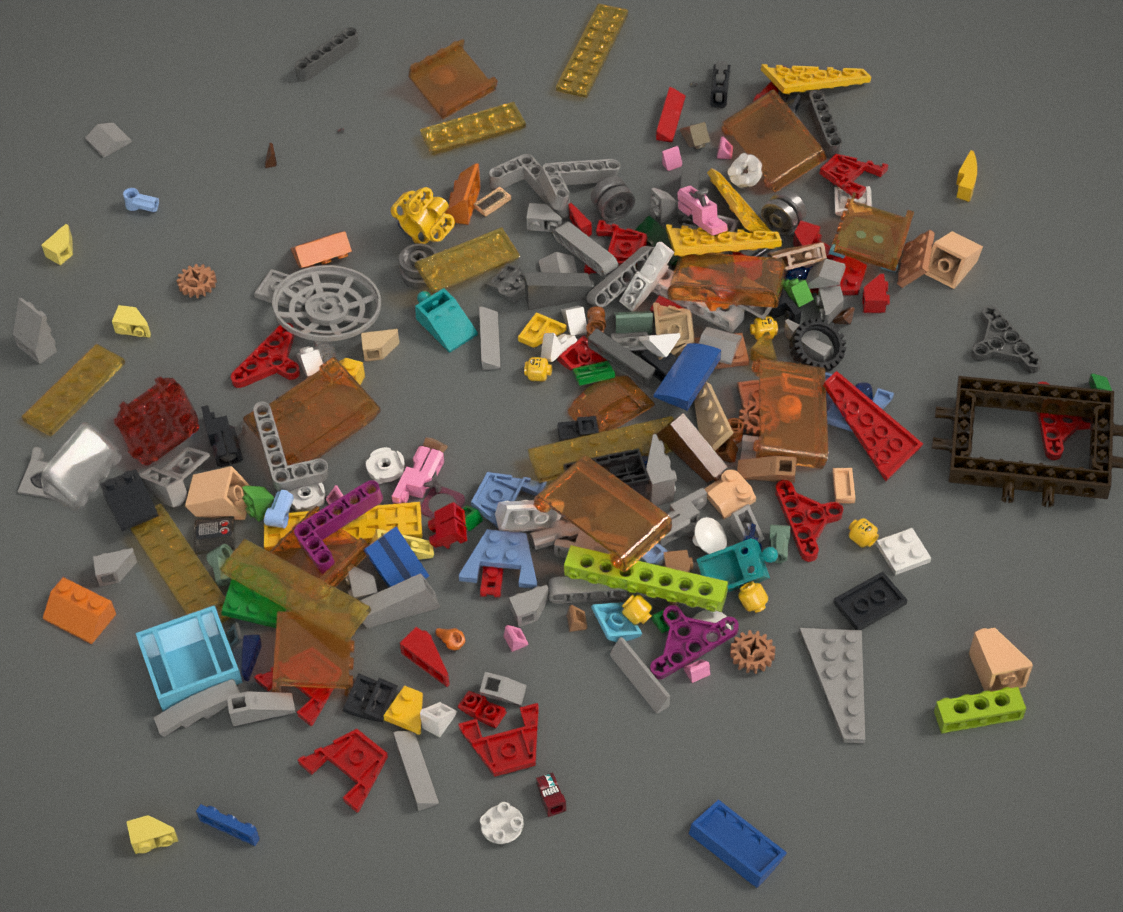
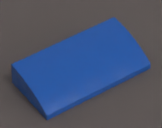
[653,343,721,411]
[689,800,787,888]

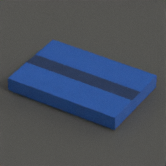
[363,527,429,587]

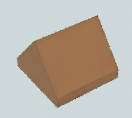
[423,437,448,453]
[567,605,588,632]

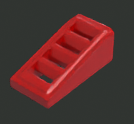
[568,203,592,237]

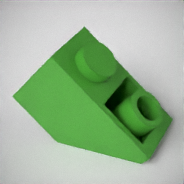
[776,278,814,307]
[242,485,275,522]

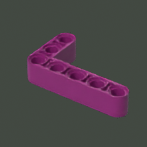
[294,480,383,575]

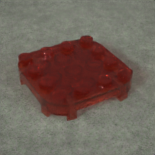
[114,376,200,466]

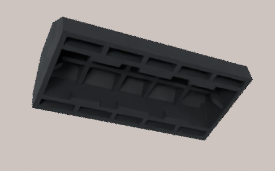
[563,448,649,500]

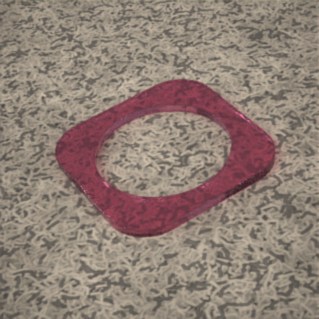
[421,486,465,518]

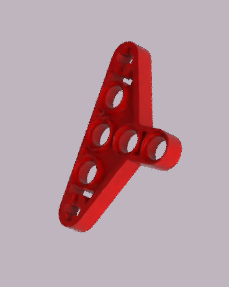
[231,323,300,388]

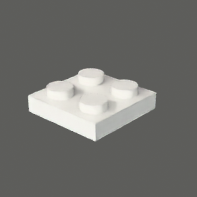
[876,528,931,575]

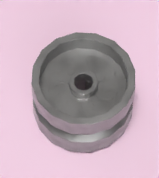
[591,176,635,221]
[761,189,807,235]
[399,243,440,289]

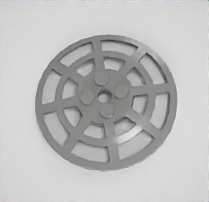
[272,265,381,341]

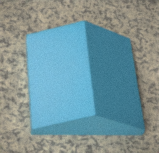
[591,602,642,642]

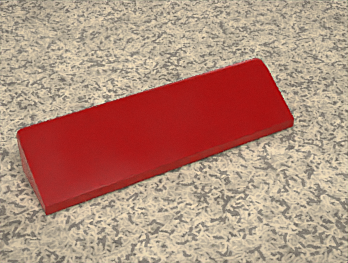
[656,87,686,143]

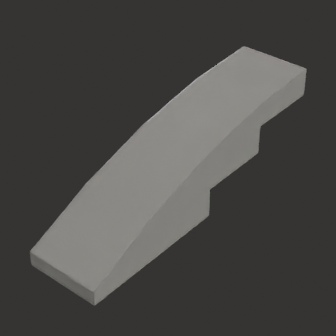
[154,679,240,737]

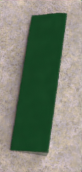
[635,215,688,266]

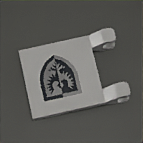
[18,447,73,500]

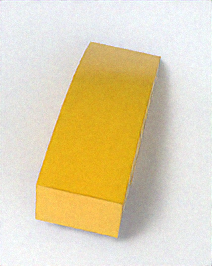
[956,150,977,202]

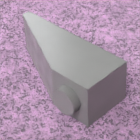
[139,467,188,508]

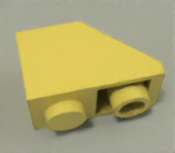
[42,224,73,266]
[112,305,151,338]
[127,815,178,854]

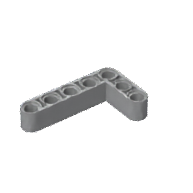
[489,154,570,218]
[539,159,621,210]
[253,402,328,491]

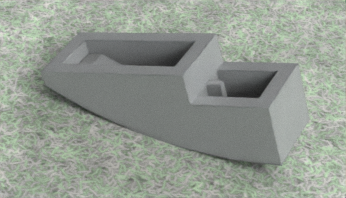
[784,319,832,362]

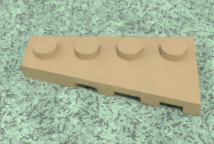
[694,382,733,451]

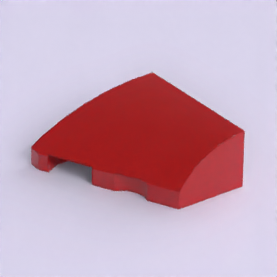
[557,335,608,370]

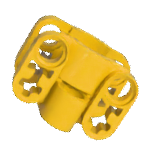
[391,187,455,244]

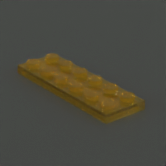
[420,102,526,156]
[415,227,520,294]
[22,344,125,436]

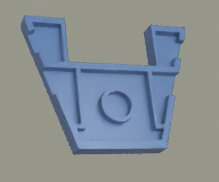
[823,372,894,432]
[471,472,547,533]
[459,529,537,589]

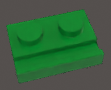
[572,361,615,386]

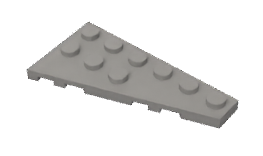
[799,628,865,744]

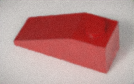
[400,627,450,687]

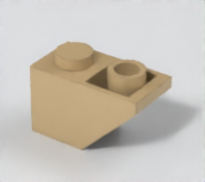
[361,329,400,361]

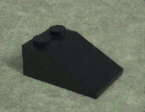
[99,469,159,531]

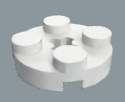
[728,153,762,188]
[366,447,405,484]
[288,482,325,512]

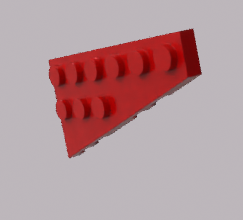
[823,371,923,482]

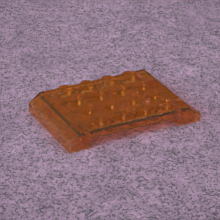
[243,357,381,466]

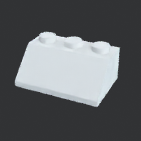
[495,499,564,532]

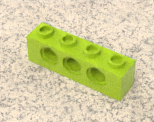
[934,687,1026,734]

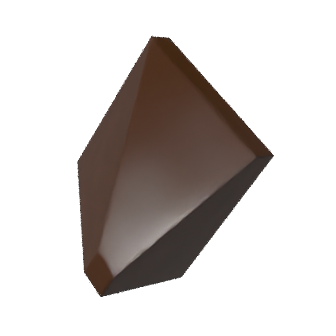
[265,143,277,168]

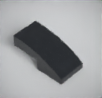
[557,416,599,443]

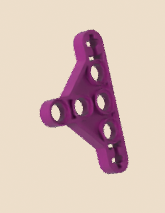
[650,605,739,679]

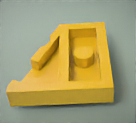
[518,312,567,348]
[384,685,423,735]

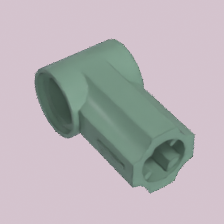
[769,524,790,564]
[207,544,233,587]

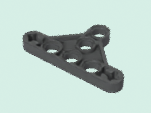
[971,305,1042,373]

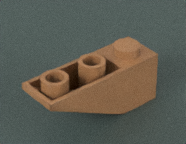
[737,456,796,483]

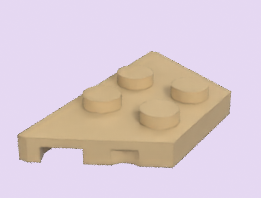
[653,302,695,360]

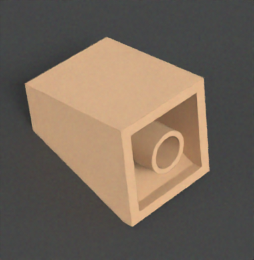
[925,231,983,289]
[185,466,250,520]
[969,628,1033,692]

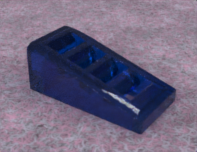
[241,635,262,681]

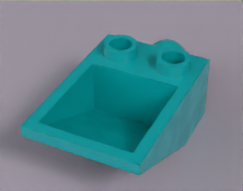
[415,288,478,353]
[696,538,778,592]

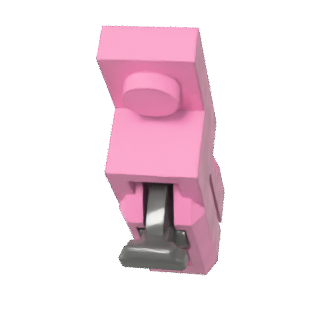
[677,186,727,236]
[392,446,444,504]

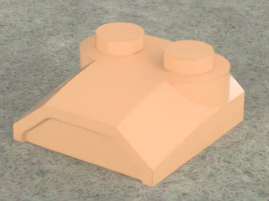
[704,470,756,519]

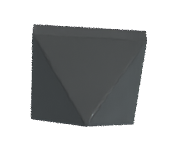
[225,622,245,651]

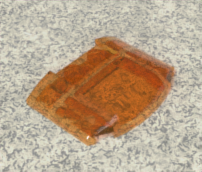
[568,376,655,441]

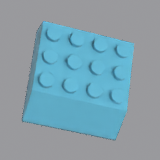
[136,605,243,712]

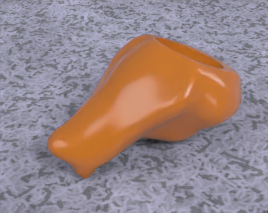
[435,628,465,651]

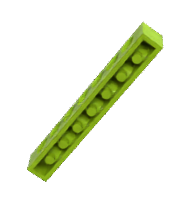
[564,545,728,612]

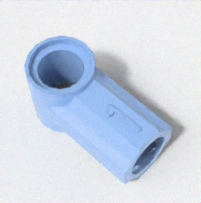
[123,188,159,212]
[264,490,294,529]

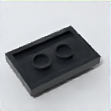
[833,571,908,630]

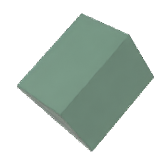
[614,311,653,334]

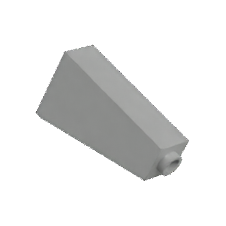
[355,573,440,628]

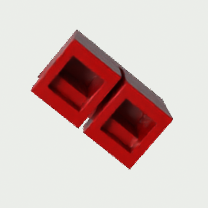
[428,502,467,549]

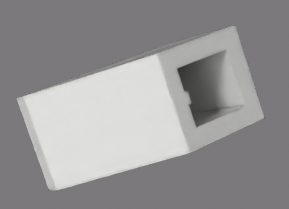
[296,346,325,376]

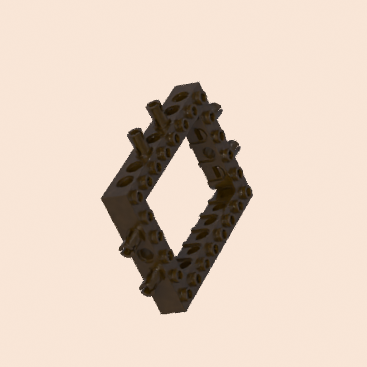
[932,376,1123,507]

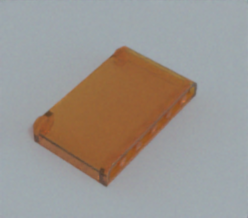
[721,89,827,192]
[667,253,786,308]
[752,358,828,469]
[533,456,672,573]

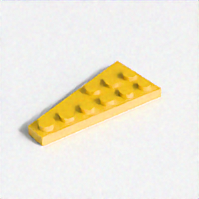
[761,64,871,94]
[707,168,771,233]
[666,224,782,256]

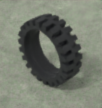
[789,318,846,374]

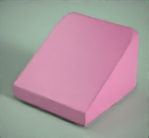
[662,146,682,171]

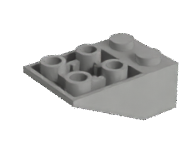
[13,298,57,364]
[645,434,677,507]

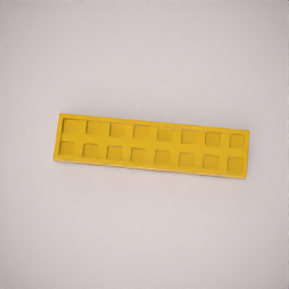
[264,502,423,552]

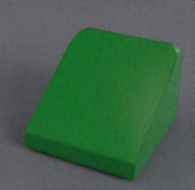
[1088,373,1112,391]
[462,505,483,531]
[650,608,677,633]

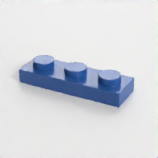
[196,804,260,846]

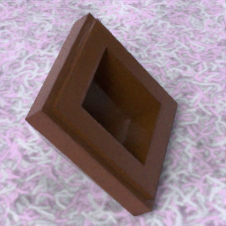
[832,307,855,325]

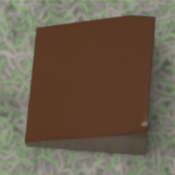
[715,440,738,463]

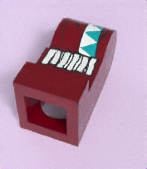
[536,773,566,817]

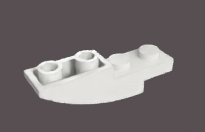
[619,242,674,312]

